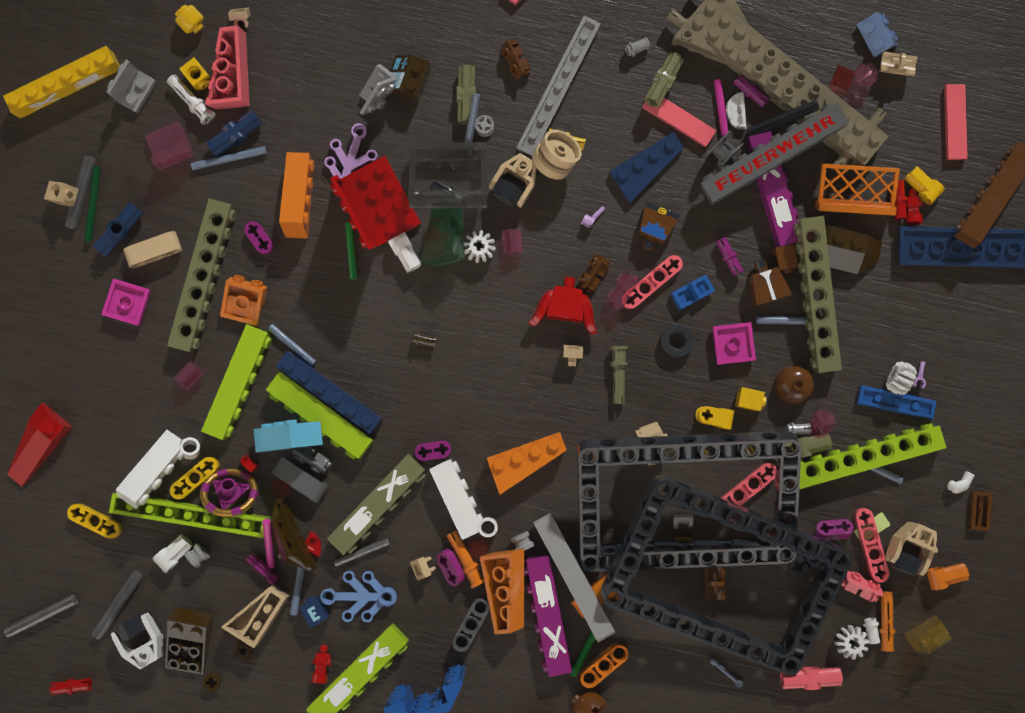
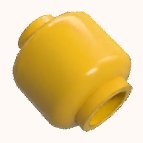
[175,4,204,34]

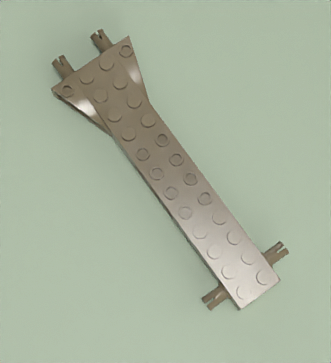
[666,0,888,174]

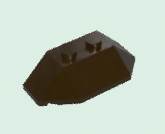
[806,226,882,275]
[270,498,317,571]

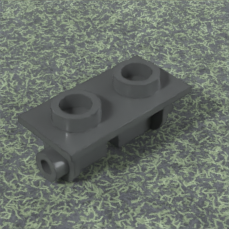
[292,446,332,477]

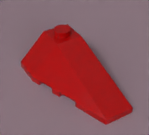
[7,403,73,487]

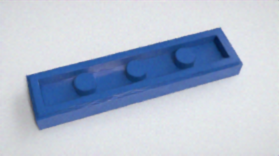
[856,385,936,420]

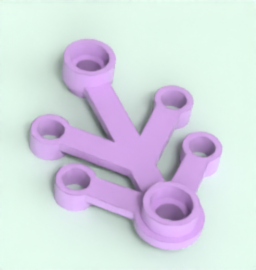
[324,123,378,178]

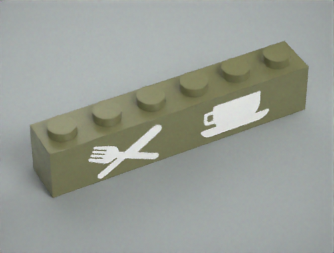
[327,454,426,555]

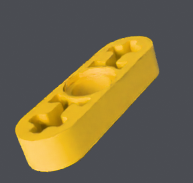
[170,457,220,500]
[67,504,122,539]

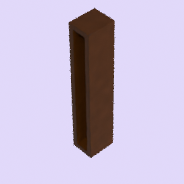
[954,141,1025,249]

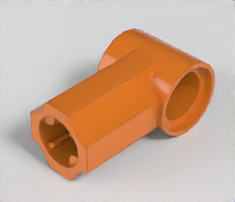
[926,563,969,590]

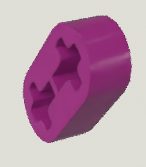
[244,221,274,255]
[415,441,451,461]
[815,519,854,541]
[437,549,465,586]

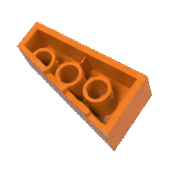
[279,152,315,239]
[487,432,566,495]
[480,549,524,634]

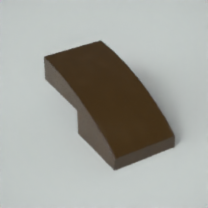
[672,514,693,544]

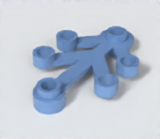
[320,570,397,622]

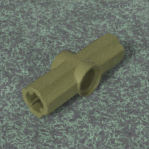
[644,52,684,108]
[457,65,476,125]
[774,433,832,462]

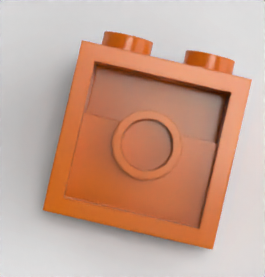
[220,275,268,326]

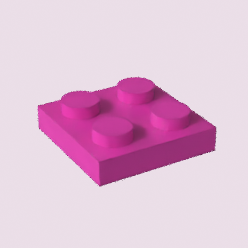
[101,279,152,326]
[712,322,756,365]

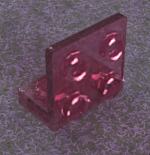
[145,121,195,170]

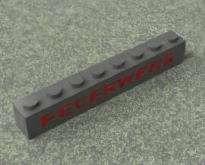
[700,103,849,205]

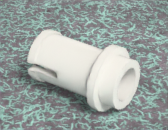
[863,618,880,644]

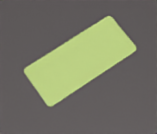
[854,513,890,541]

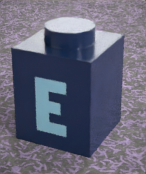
[299,595,330,628]

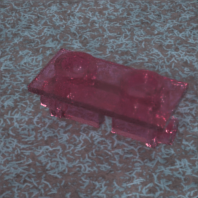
[606,269,638,311]

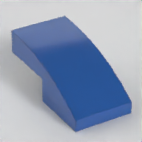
[670,275,715,310]

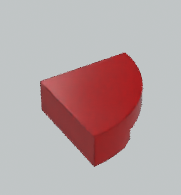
[240,455,259,472]
[305,531,322,557]

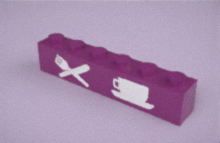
[745,131,798,247]
[524,554,572,677]

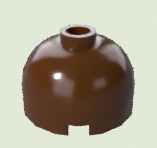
[774,366,814,404]
[570,692,608,713]

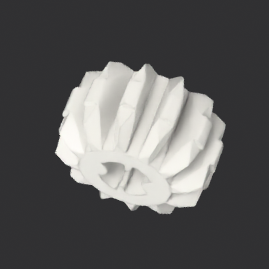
[463,230,495,263]
[886,361,917,395]
[835,625,870,660]

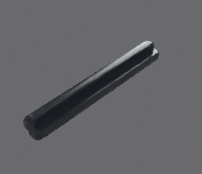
[746,100,820,137]

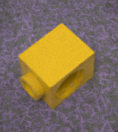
[179,57,211,91]
[735,387,766,411]

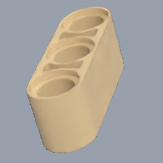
[123,231,182,268]

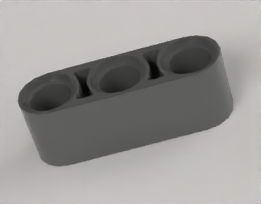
[271,456,328,503]
[453,597,489,652]

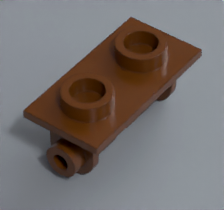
[501,39,531,81]
[577,254,610,294]

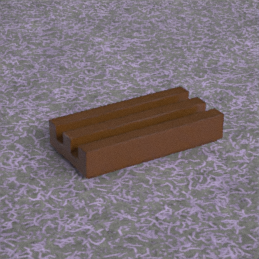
[968,491,993,531]

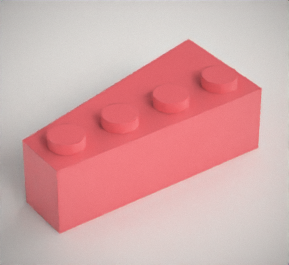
[205,26,250,110]

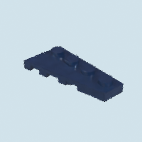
[609,132,684,204]

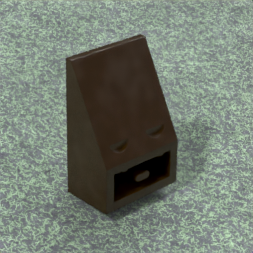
[165,607,213,675]

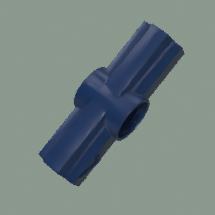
[206,110,263,157]
[93,202,144,257]

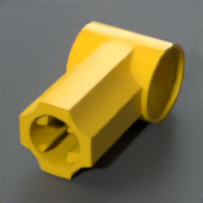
[904,166,945,205]

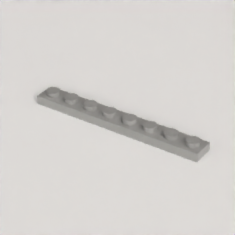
[516,16,601,157]

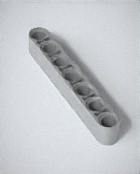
[534,513,616,642]

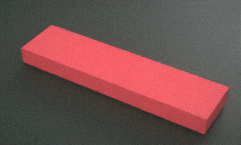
[944,84,967,160]
[642,98,716,148]

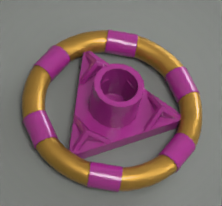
[200,468,258,517]

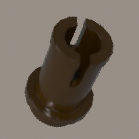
[412,331,437,349]

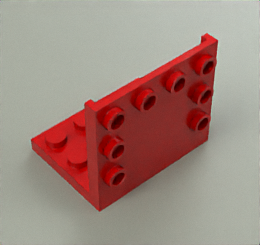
[329,156,421,250]

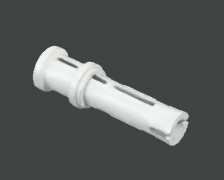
[167,74,215,125]

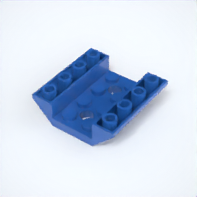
[384,664,466,713]

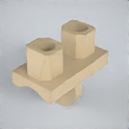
[879,52,917,77]

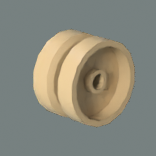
[532,130,582,180]

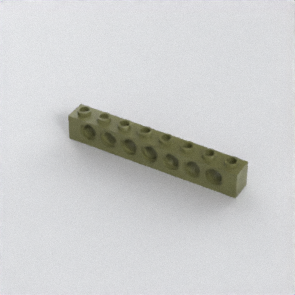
[167,199,236,353]
[794,216,842,373]

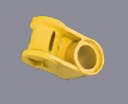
[695,406,734,430]

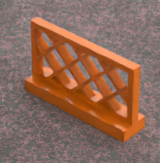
[815,163,900,215]

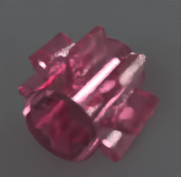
[854,63,878,87]
[811,410,836,434]

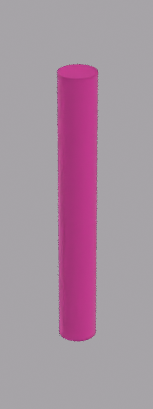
[714,79,728,136]
[262,519,275,569]

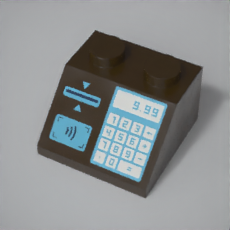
[390,55,431,103]

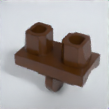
[704,566,725,600]

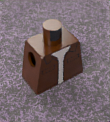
[749,259,792,308]

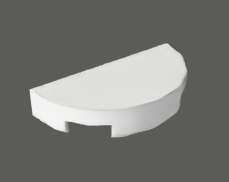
[725,92,746,130]

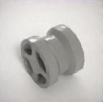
[475,115,494,137]
[511,531,534,551]
[185,543,210,568]

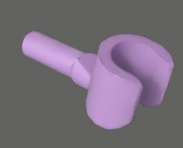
[581,206,605,228]
[913,361,926,388]

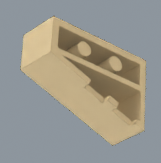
[221,585,290,648]

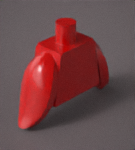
[528,277,598,335]

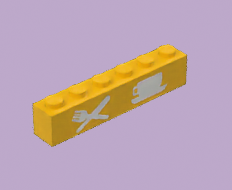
[3,46,120,119]

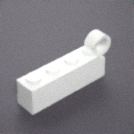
[116,430,200,509]
[429,459,498,540]

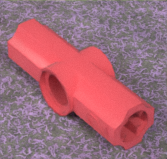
[780,667,843,690]

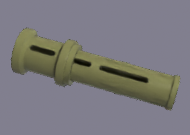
[610,346,628,404]

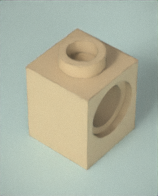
[44,181,79,207]

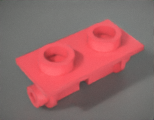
[841,571,883,602]

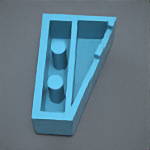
[254,420,323,452]

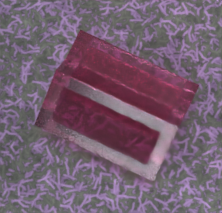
[502,228,523,255]
[174,361,204,391]

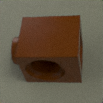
[771,244,798,275]

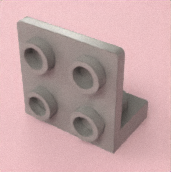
[107,60,157,114]
[360,64,398,115]

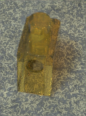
[904,615,952,654]

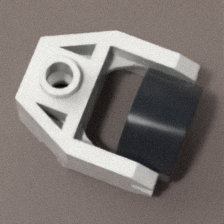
[111,613,164,669]

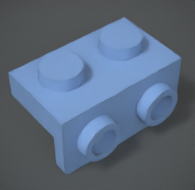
[856,12,898,57]

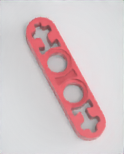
[621,255,683,309]
[721,463,776,506]
[854,508,889,583]

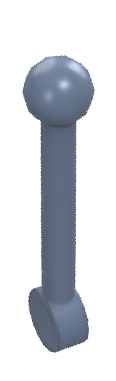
[710,658,743,688]

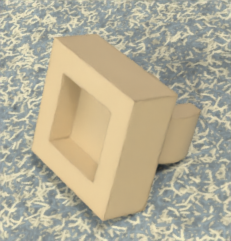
[228,7,251,28]
[563,345,583,366]
[410,557,436,580]

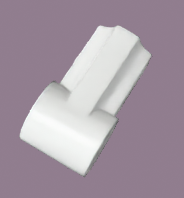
[388,232,421,273]
[152,534,193,574]

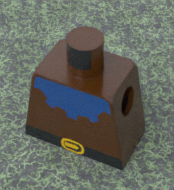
[638,202,680,251]

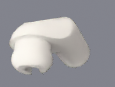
[947,471,975,494]

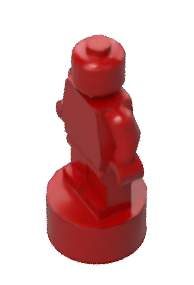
[906,188,923,226]
[311,644,331,684]

